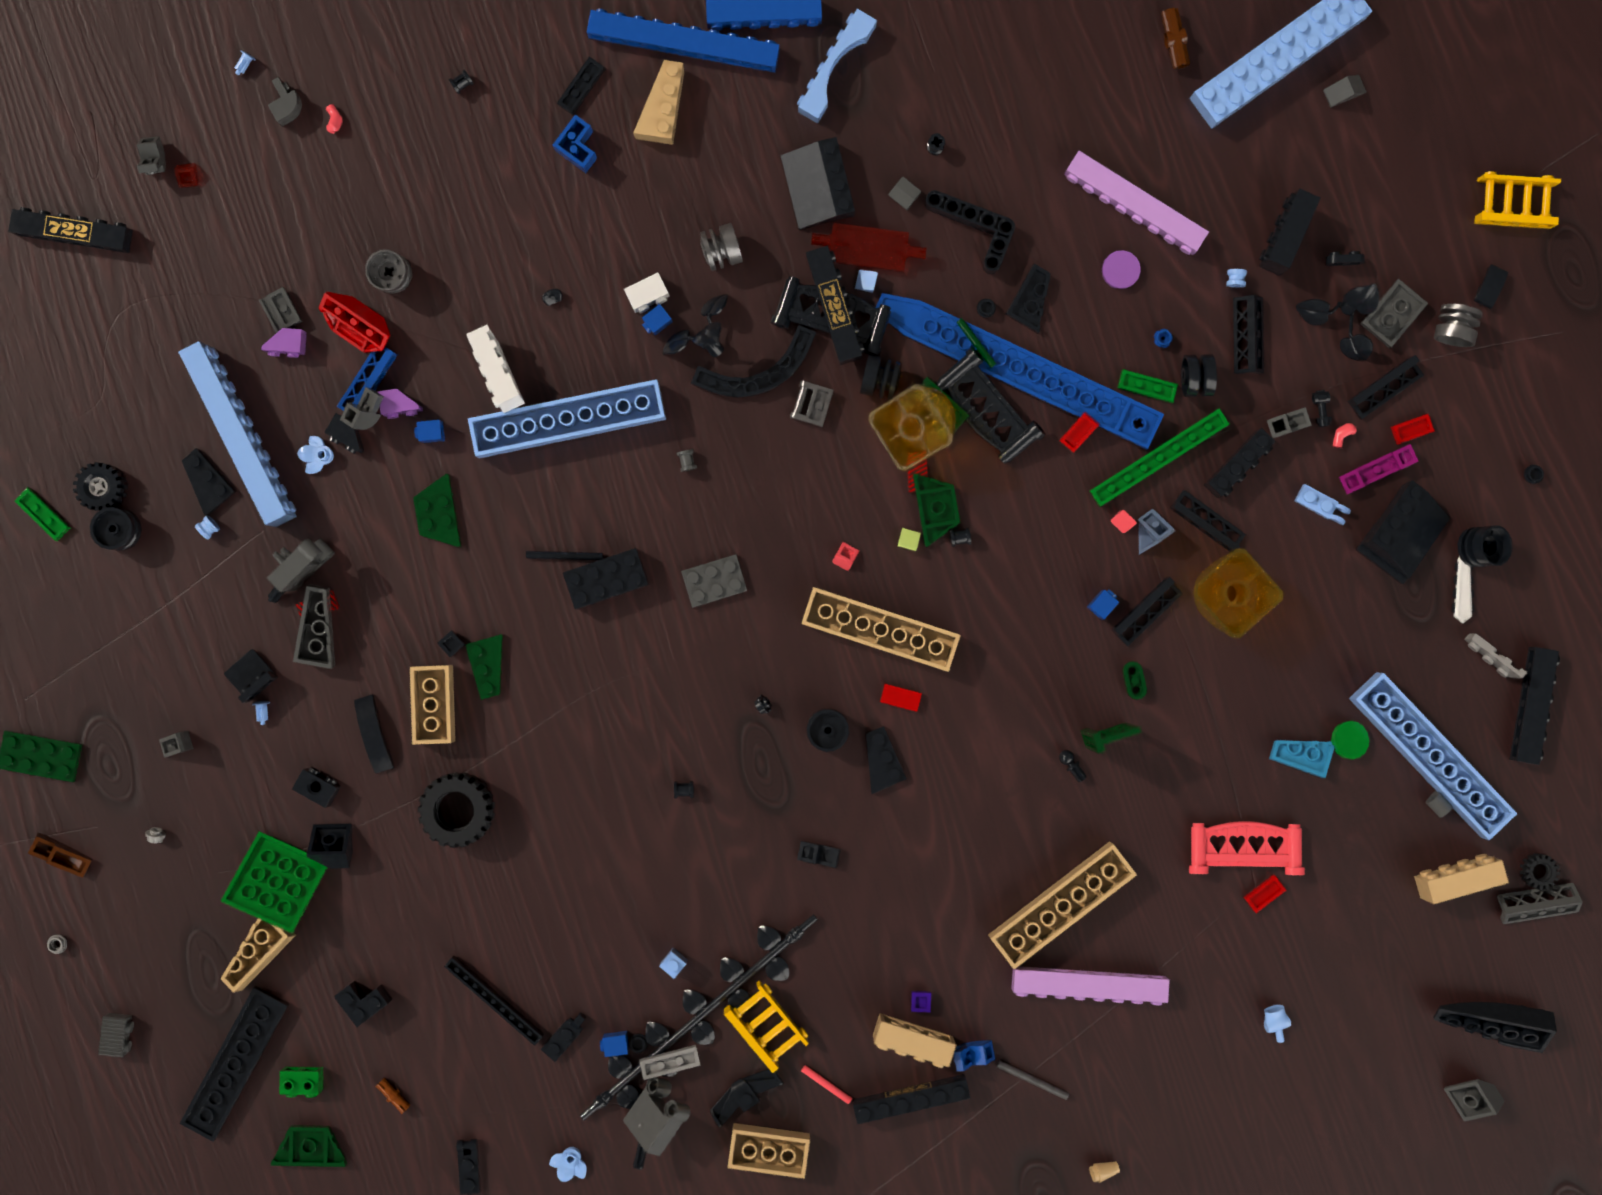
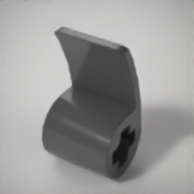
[1426,790,1453,818]

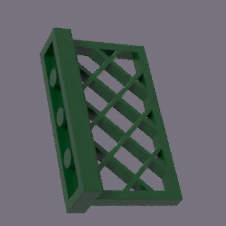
[1080,722,1141,754]

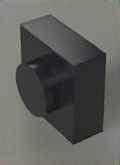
[437,630,465,657]

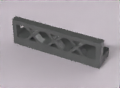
[1497,883,1583,924]

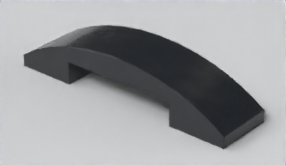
[354,695,395,773]

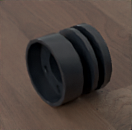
[860,354,901,401]
[1457,525,1513,567]

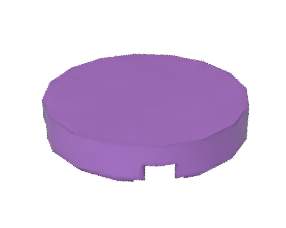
[1102,250,1141,289]

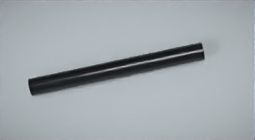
[526,551,603,560]

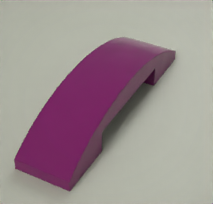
[1339,444,1418,494]

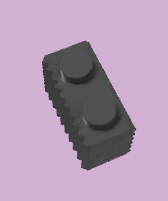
[98,1013,134,1057]

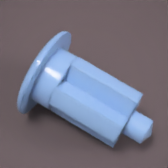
[234,50,256,75]
[252,701,270,725]

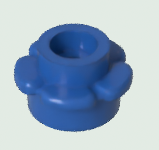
[1154,329,1173,348]

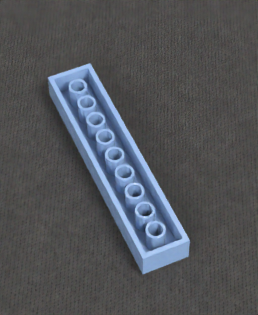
[1189,0,1372,129]
[178,341,297,527]
[468,379,666,458]
[1349,672,1517,840]

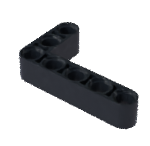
[925,190,1015,274]

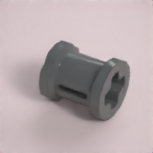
[677,449,697,472]

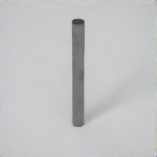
[996,1060,1069,1100]

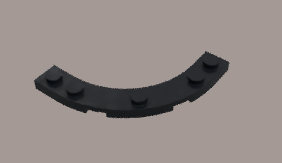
[691,325,816,397]

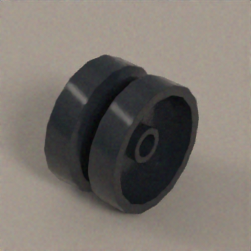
[1181,354,1217,397]
[89,507,142,551]
[807,708,849,752]

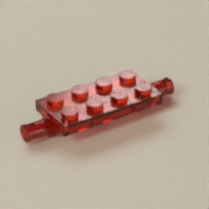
[811,223,927,272]

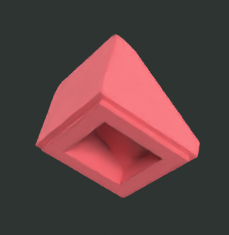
[1111,510,1136,533]
[832,542,859,571]

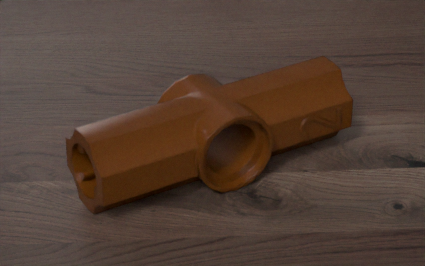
[1161,8,1190,70]

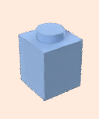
[659,948,688,979]

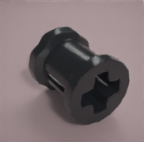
[448,69,474,94]
[927,133,945,155]
[950,528,971,547]
[674,781,694,799]

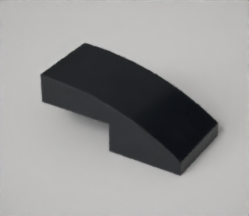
[1474,264,1509,309]
[797,841,841,868]

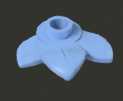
[297,436,334,474]
[549,1147,587,1182]

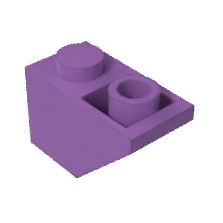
[261,328,307,358]
[378,389,423,419]

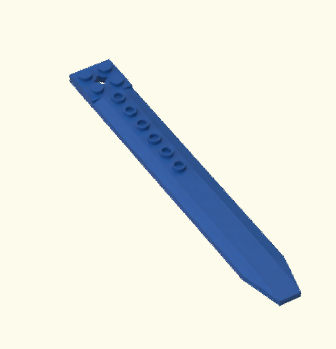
[875,293,1164,449]

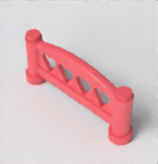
[1189,821,1305,875]

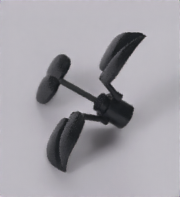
[1296,283,1380,361]
[663,294,729,357]

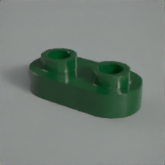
[1122,661,1147,700]

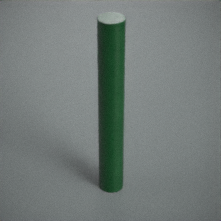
[956,318,997,368]

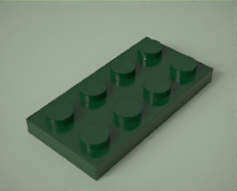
[0,730,82,782]

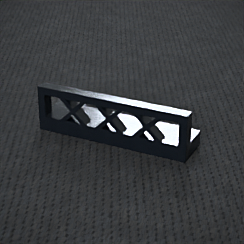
[1233,295,1264,374]
[1347,355,1424,420]
[1170,490,1246,553]
[1112,577,1183,647]

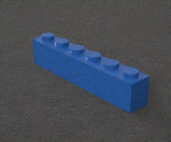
[706,0,822,31]

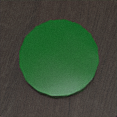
[1331,721,1369,759]

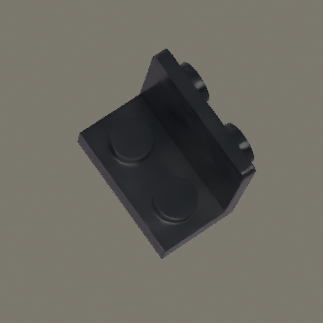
[224,649,278,703]

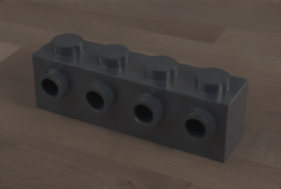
[1204,428,1275,498]

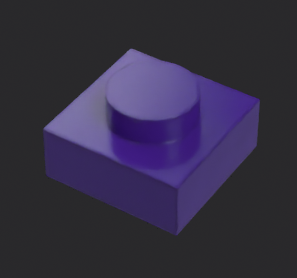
[911,991,931,1012]

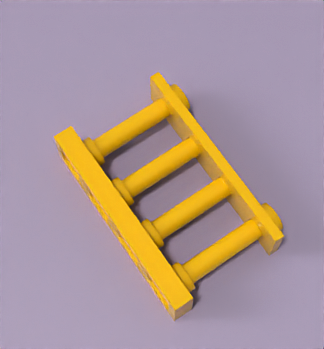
[1475,172,1561,229]
[724,980,809,1073]

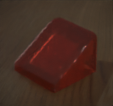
[174,163,199,188]

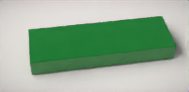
[1117,369,1178,403]
[14,487,71,541]

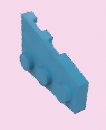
[1269,740,1334,778]

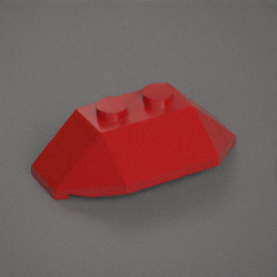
[319,292,390,353]

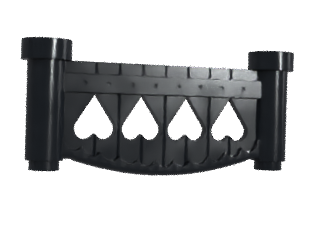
[770,276,891,356]
[936,347,1046,464]

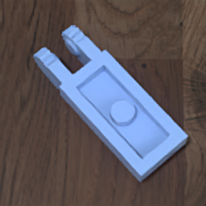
[1294,484,1351,525]

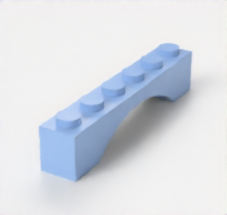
[797,9,877,124]

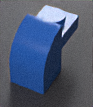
[954,1040,995,1071]

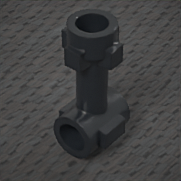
[1312,390,1332,427]

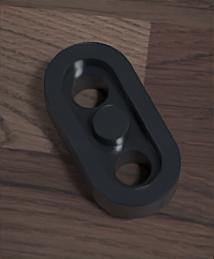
[1326,251,1365,266]

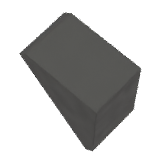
[1323,75,1366,108]
[159,731,194,758]

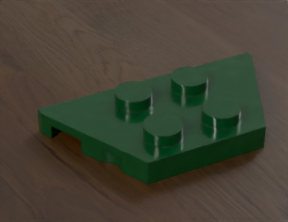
[413,474,462,547]
[913,474,960,547]
[271,1125,347,1167]

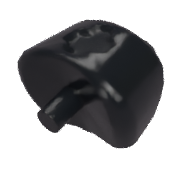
[542,289,563,306]

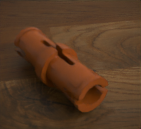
[375,1077,411,1114]

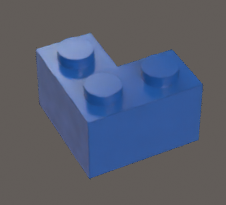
[552,114,597,173]

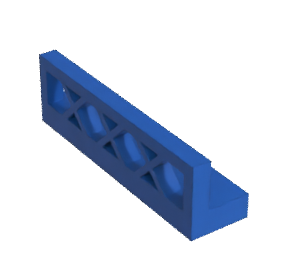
[337,347,398,411]

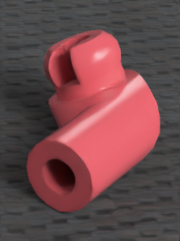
[326,104,343,134]
[1332,423,1357,448]

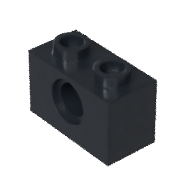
[292,767,341,808]

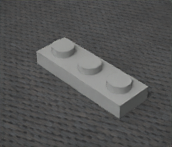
[639,1045,700,1080]

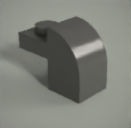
[268,77,302,127]
[136,136,166,175]
[340,387,384,430]
[1267,407,1312,438]

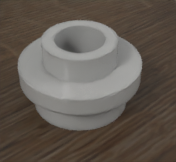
[145,827,166,843]
[47,934,67,954]

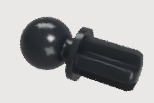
[1059,750,1087,782]

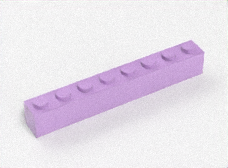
[1064,151,1209,255]
[1011,966,1169,1005]

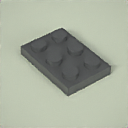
[1360,279,1428,348]
[681,554,747,608]

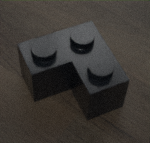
[334,981,393,1027]

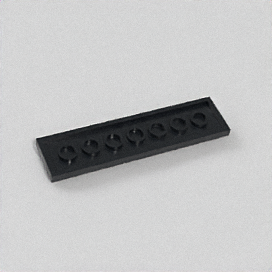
[179,986,289,1142]

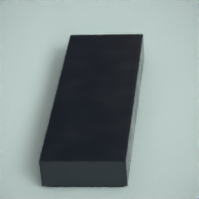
[557,56,605,115]

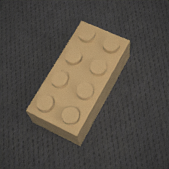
[410,665,455,744]
[1414,854,1509,904]
[873,1013,956,1068]
[728,1123,810,1179]

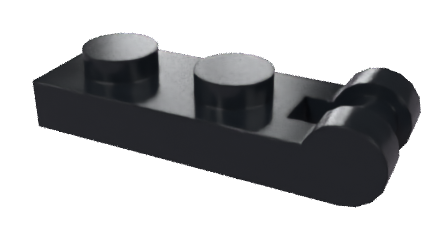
[456,1139,481,1195]

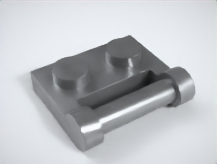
[790,381,833,427]

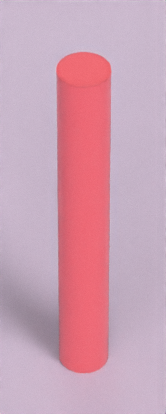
[801,1065,852,1104]

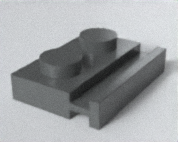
[259,287,303,333]

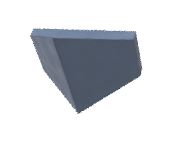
[1137,509,1175,555]

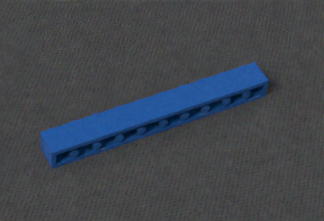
[587,9,780,73]

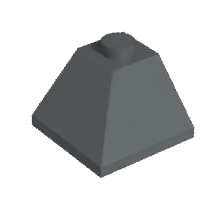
[1444,1079,1505,1121]

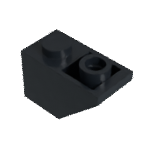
[324,413,364,454]

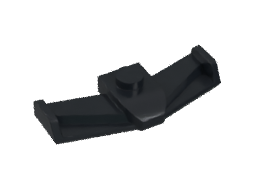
[710,1069,784,1128]

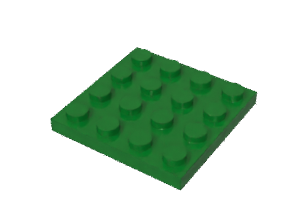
[221,831,328,934]

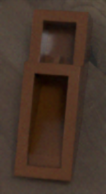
[27,833,92,878]

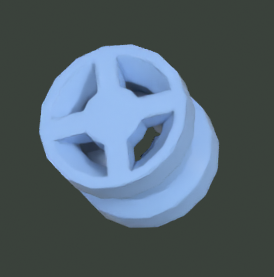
[1226,269,1247,288]
[195,515,220,540]

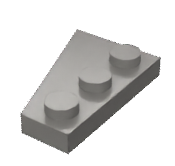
[1465,633,1527,678]

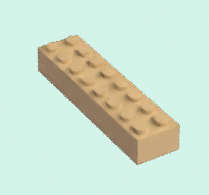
[801,587,960,672]
[988,841,1137,969]

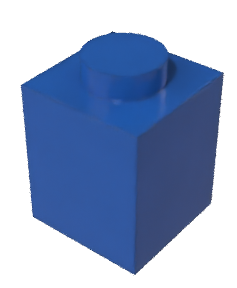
[642,304,673,336]
[414,420,445,443]
[1087,589,1119,620]
[600,1031,630,1057]

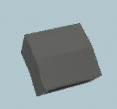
[888,177,921,210]

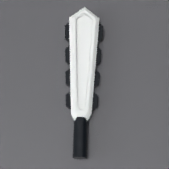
[1451,556,1474,623]

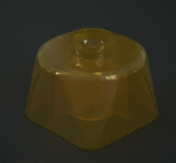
[868,385,956,471]
[1194,549,1283,638]

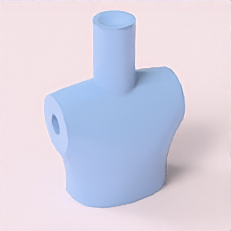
[1264,1005,1291,1043]

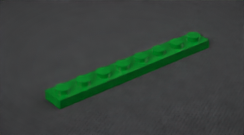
[1089,408,1230,507]

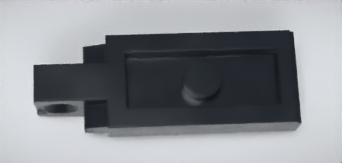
[541,1012,586,1062]

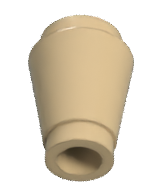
[1089,1161,1120,1183]

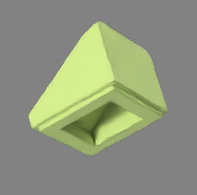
[897,528,921,552]

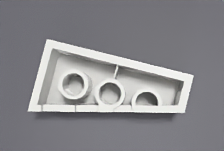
[466,325,525,413]

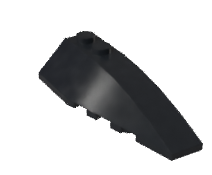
[1433,1002,1557,1053]

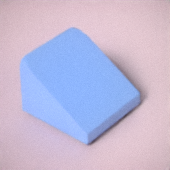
[855,270,878,293]

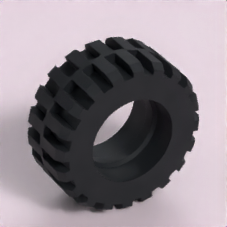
[418,772,495,848]

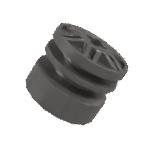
[700,223,743,271]
[365,250,412,294]
[1434,304,1483,347]

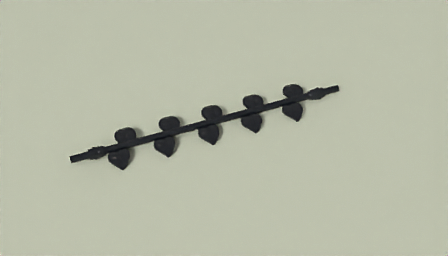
[580,914,818,1121]

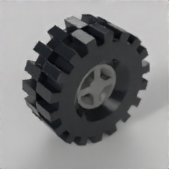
[73,462,128,511]

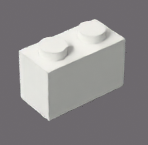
[624,273,670,313]

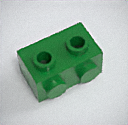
[279,1066,323,1098]

